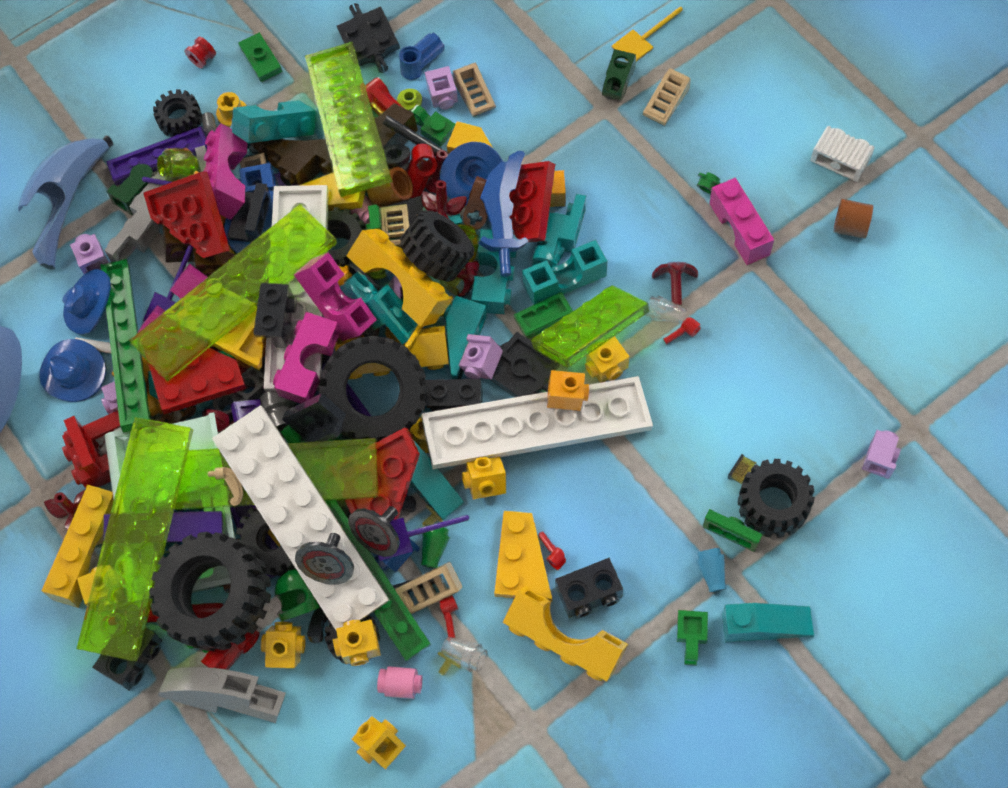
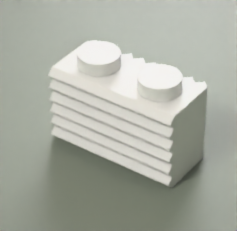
[810,126,874,182]

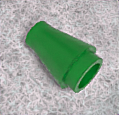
[421,525,450,569]

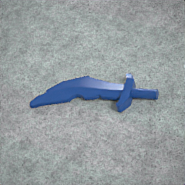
[479,151,528,277]

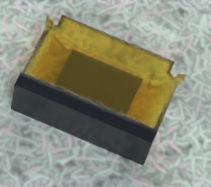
[728,454,757,485]

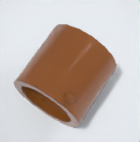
[367,167,413,209]
[833,199,874,239]

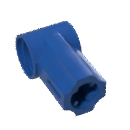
[399,32,445,80]

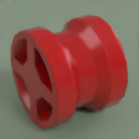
[184,36,216,68]

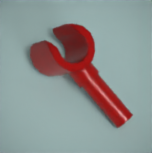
[663,317,701,345]
[538,531,566,570]
[440,595,458,639]

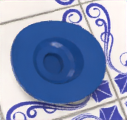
[440,141,503,206]
[62,269,111,335]
[39,339,107,402]

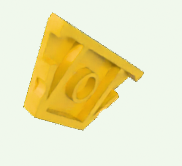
[167,286,265,370]

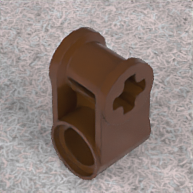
[463,176,488,229]

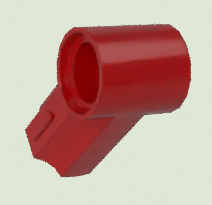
[356,77,402,116]
[406,144,437,199]
[201,630,260,670]

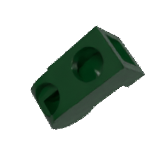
[602,49,636,100]
[106,164,154,215]

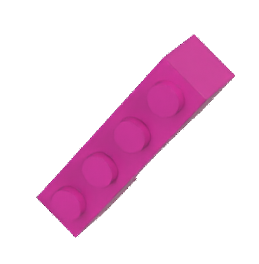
[203,123,247,220]

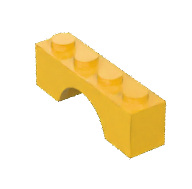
[347,229,452,327]
[335,326,449,379]
[41,485,116,608]
[502,587,628,682]

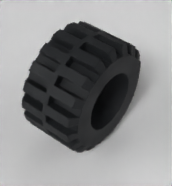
[326,207,367,276]
[400,210,475,282]
[738,458,815,538]

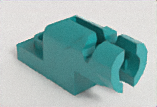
[532,194,586,267]
[340,271,418,345]

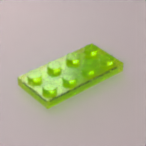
[531,285,650,368]

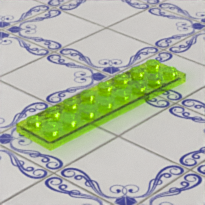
[305,42,392,197]
[129,204,337,382]
[76,417,194,661]
[145,438,378,512]

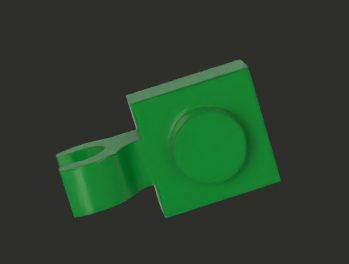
[410,104,456,147]
[676,610,708,666]

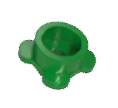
[697,172,721,195]

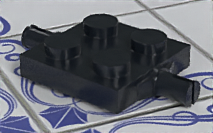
[337,3,400,73]
[490,332,560,397]

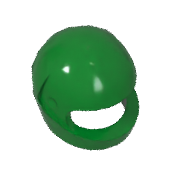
[274,568,321,622]

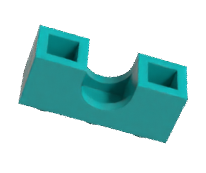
[232,100,316,143]
[471,229,517,315]
[522,240,608,305]

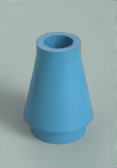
[696,548,727,593]

